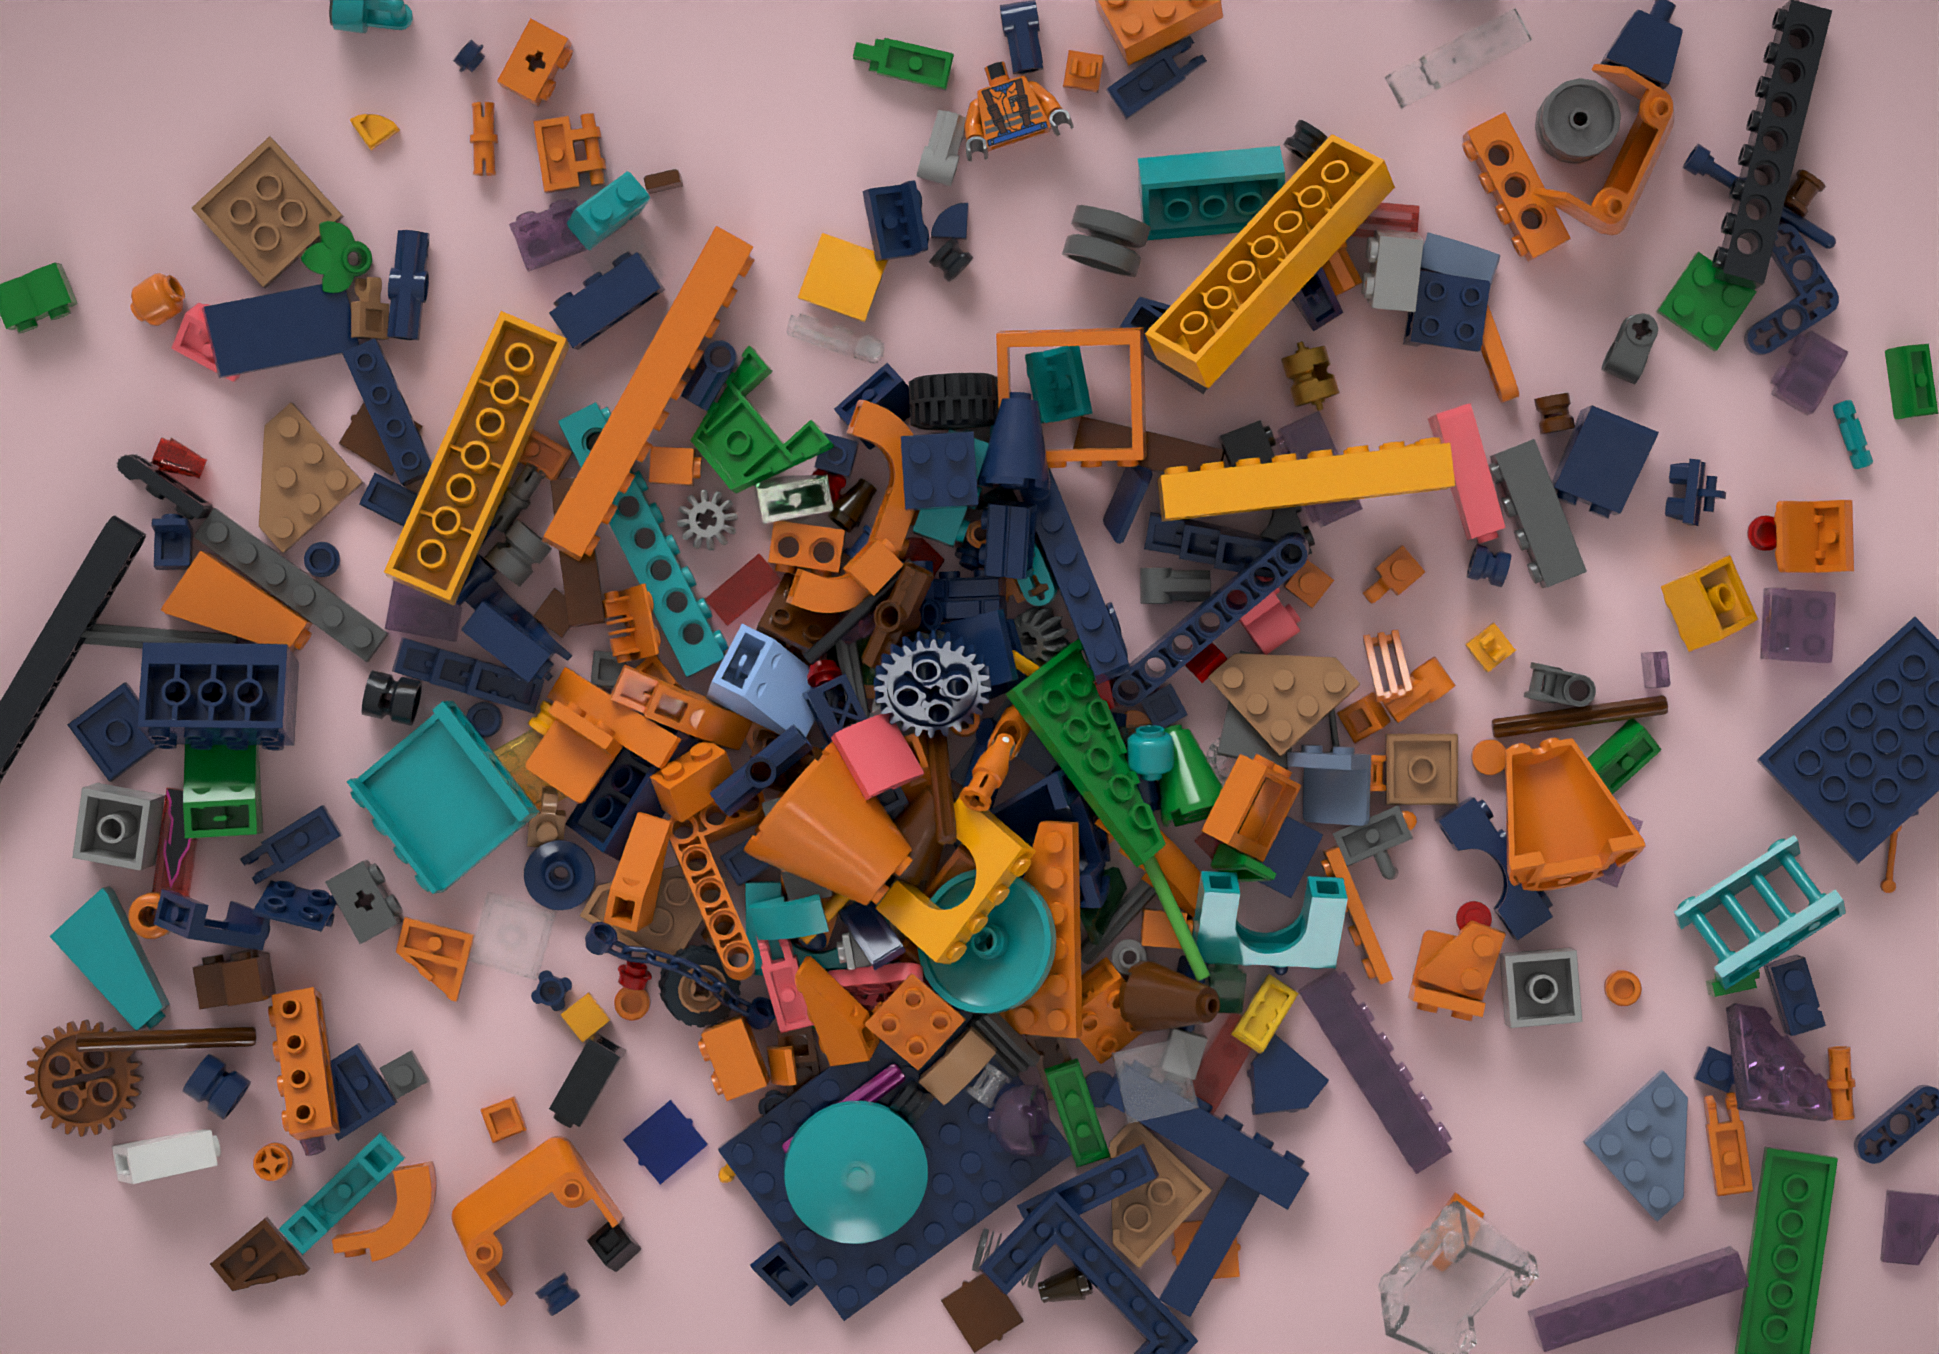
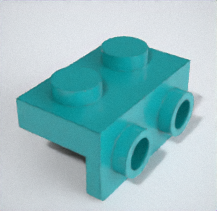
[1025,346,1093,424]

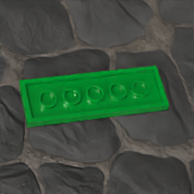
[1734,1146,1838,1354]

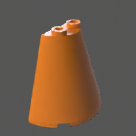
[1505,737,1646,891]
[743,741,913,906]

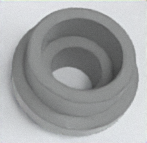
[1111,939,1147,975]

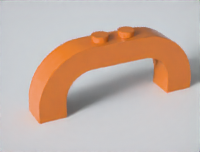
[786,400,920,613]

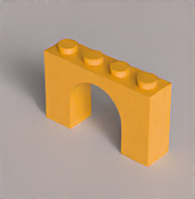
[876,796,1036,965]

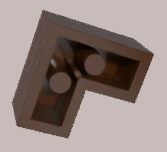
[192,949,276,1010]

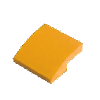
[797,233,888,323]

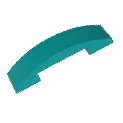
[279,1132,405,1255]

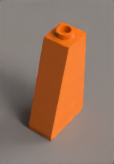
[160,551,313,652]

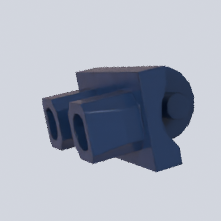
[1665,459,1726,526]

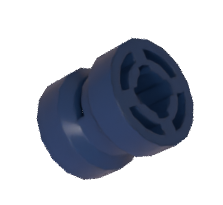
[1466,544,1512,587]

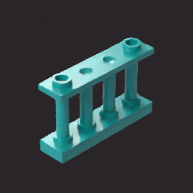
[1674,835,1846,990]

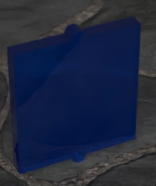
[623,1099,708,1185]

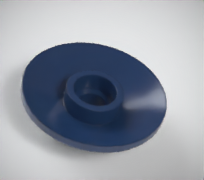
[524,840,595,910]

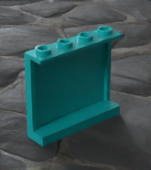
[347,701,540,894]

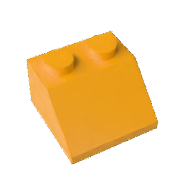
[1660,555,1759,652]

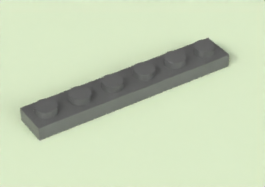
[193,508,389,662]

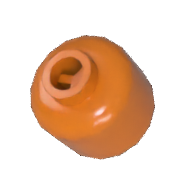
[130,273,185,326]
[128,892,171,939]

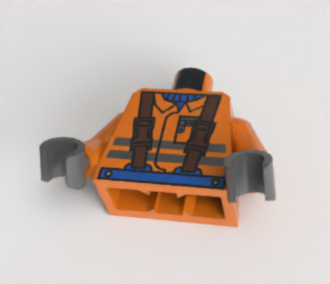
[964,61,1074,161]

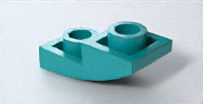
[749,894,829,940]

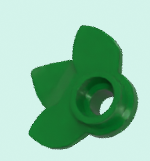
[301,221,372,293]

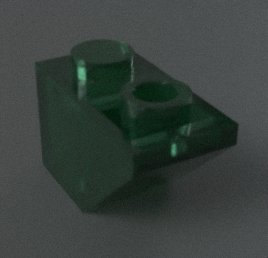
[1205,963,1247,1014]

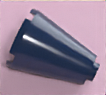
[978,392,1050,491]

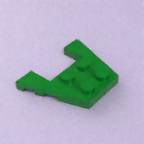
[690,345,835,494]

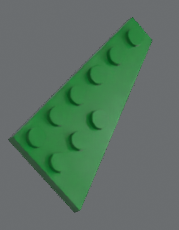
[1006,639,1166,868]

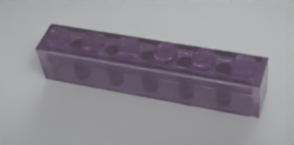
[1297,968,1452,1174]
[1527,1246,1749,1352]

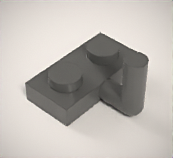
[1332,805,1414,880]

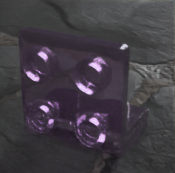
[1760,587,1836,663]

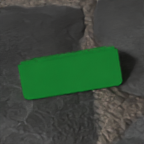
[1885,343,1938,419]
[1587,719,1662,795]

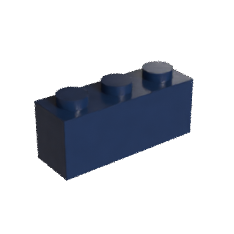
[549,251,665,350]

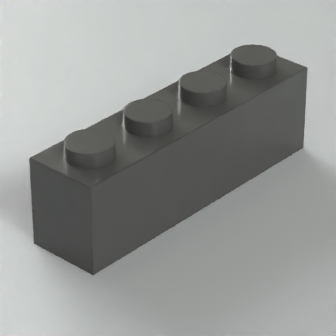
[1488,439,1587,588]

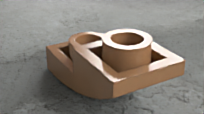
[919,1026,997,1105]

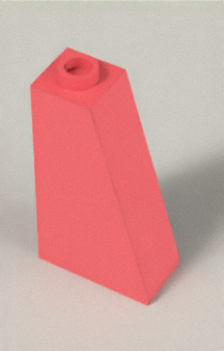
[1428,403,1506,544]

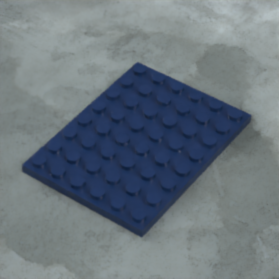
[718,1005,1072,1321]

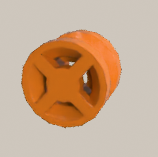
[253,1142,293,1181]

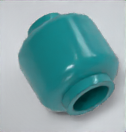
[1127,725,1174,781]

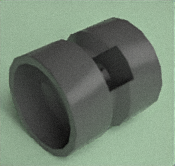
[485,519,552,587]

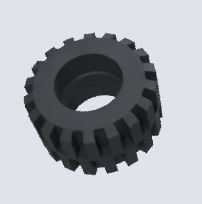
[909,373,999,430]

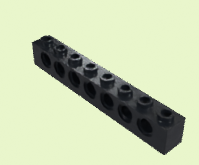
[1712,0,1832,290]

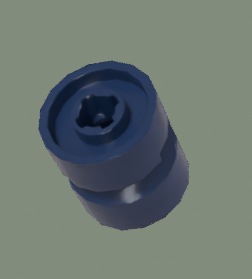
[182,1053,251,1120]

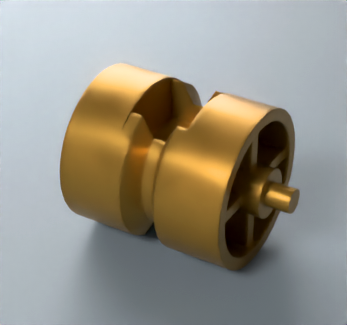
[1281,341,1340,411]

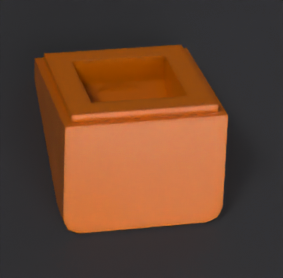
[1337,692,1391,744]

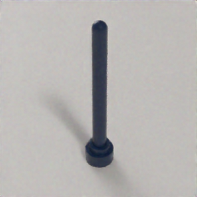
[1683,144,1836,249]

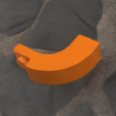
[332,1161,436,1262]

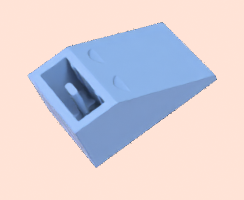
[706,624,826,737]

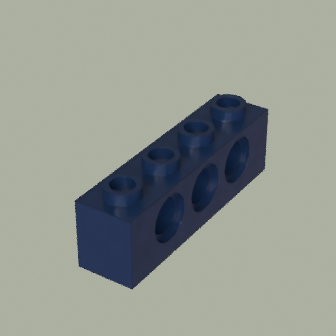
[342,338,433,487]

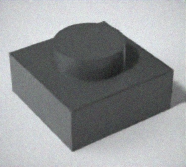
[379,1050,430,1099]

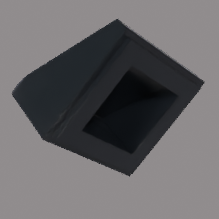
[587,1222,641,1272]

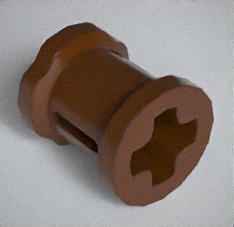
[1784,169,1826,217]

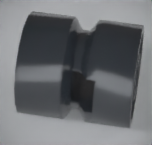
[361,670,422,726]

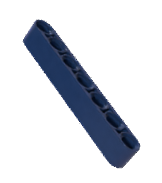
[1112,532,1309,707]

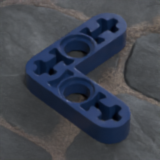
[1744,224,1839,355]

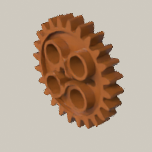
[24,1019,144,1137]

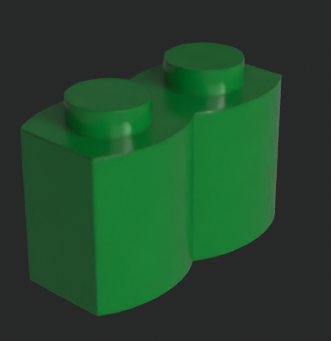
[0,262,78,334]

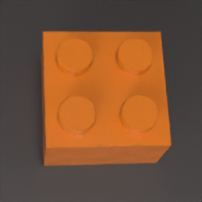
[698,1014,771,1101]

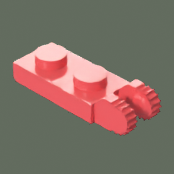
[757,937,814,1033]

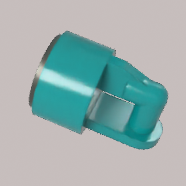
[329,0,413,34]

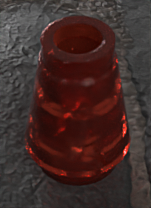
[151,437,208,479]

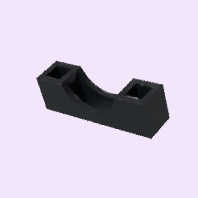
[1218,420,1315,559]

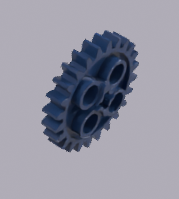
[874,630,991,738]

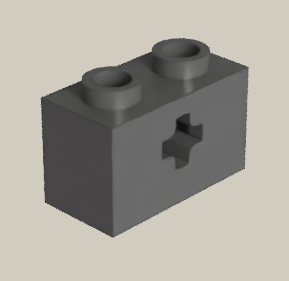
[325,859,403,944]

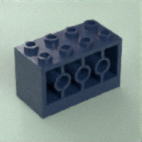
[137,643,299,751]

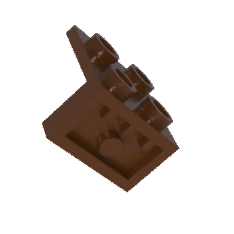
[756,573,846,667]

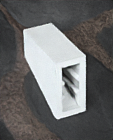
[112,1129,221,1184]

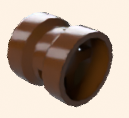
[1534,393,1575,434]

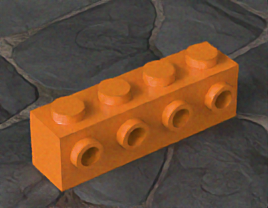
[268,987,340,1140]

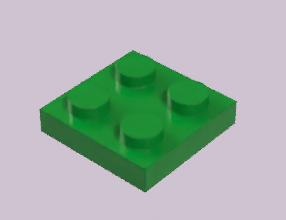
[1656,251,1757,351]

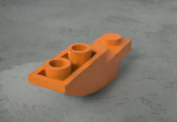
[610,664,753,750]

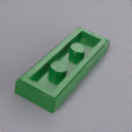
[1044,1058,1110,1168]

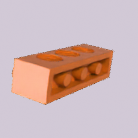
[1462,112,1571,262]

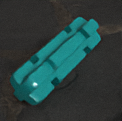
[1833,400,1873,469]

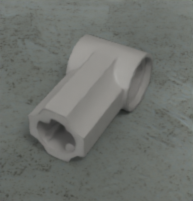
[916,110,966,186]

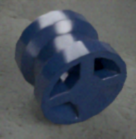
[535,1272,581,1316]

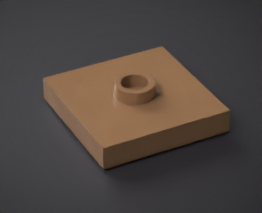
[1385,734,1458,805]

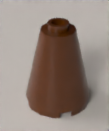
[892,785,956,886]
[1119,961,1220,1032]

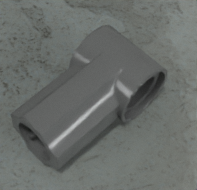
[1140,568,1211,604]

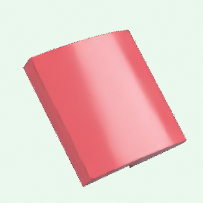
[831,713,924,800]

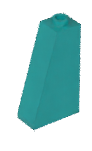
[49,886,170,1031]

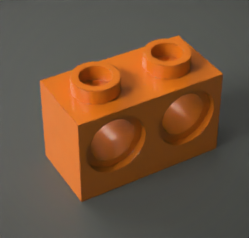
[768,520,846,577]

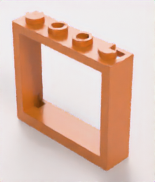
[996,327,1147,468]

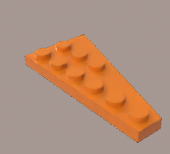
[998,820,1083,1039]

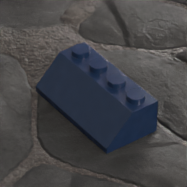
[565,712,701,861]

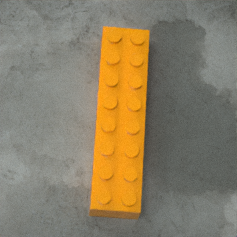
[1145,134,1395,389]
[384,311,569,606]
[1157,437,1455,522]

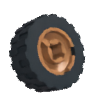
[658,944,741,1028]

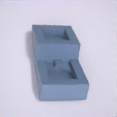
[1421,232,1501,288]

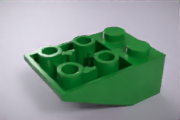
[183,744,263,838]

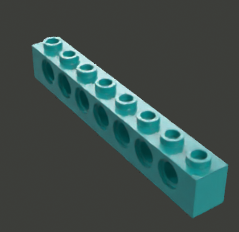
[558,402,729,677]

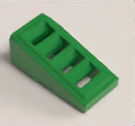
[1210,843,1276,882]

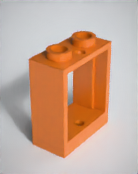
[1201,754,1302,862]

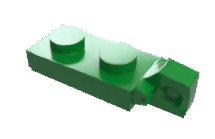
[853,38,954,90]

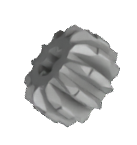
[677,490,738,550]

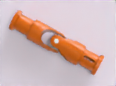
[960,704,1031,812]

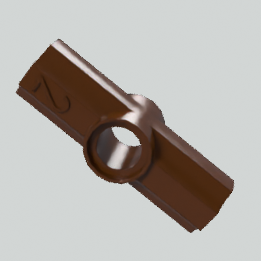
[861,562,934,669]

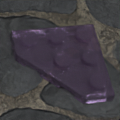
[1726,1003,1834,1122]

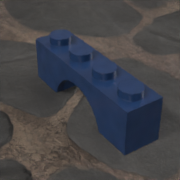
[1435,796,1553,940]

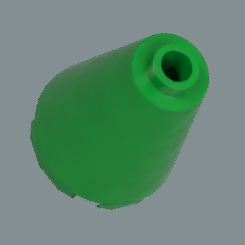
[1159,725,1223,827]

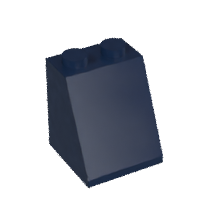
[1552,405,1659,519]

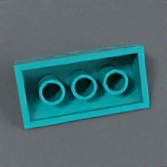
[1138,146,1285,241]

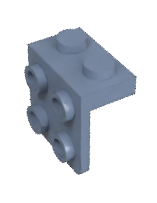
[1287,745,1371,826]

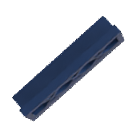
[802,674,908,813]

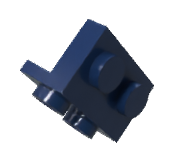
[862,180,929,261]

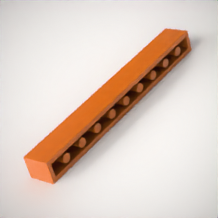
[542,226,755,561]

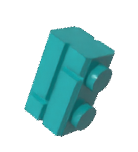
[566,171,651,251]

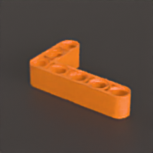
[669,791,765,981]

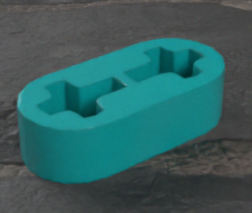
[1017,543,1057,606]

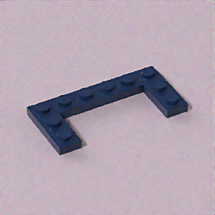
[978,1190,1198,1354]

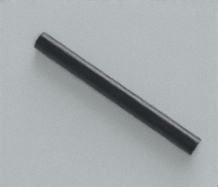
[803,558,915,665]

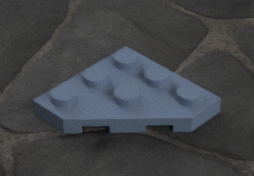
[1583,1070,1688,1222]

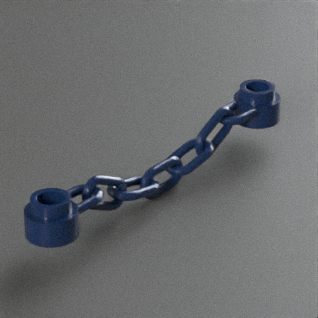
[585,922,776,1030]

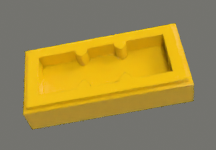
[1231,974,1299,1054]

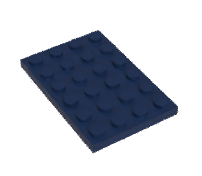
[1757,616,1939,865]

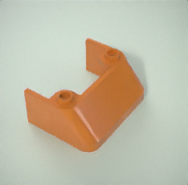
[1533,64,1674,235]
[451,1136,623,1307]

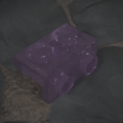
[509,199,588,272]

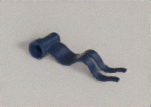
[456,554,573,681]

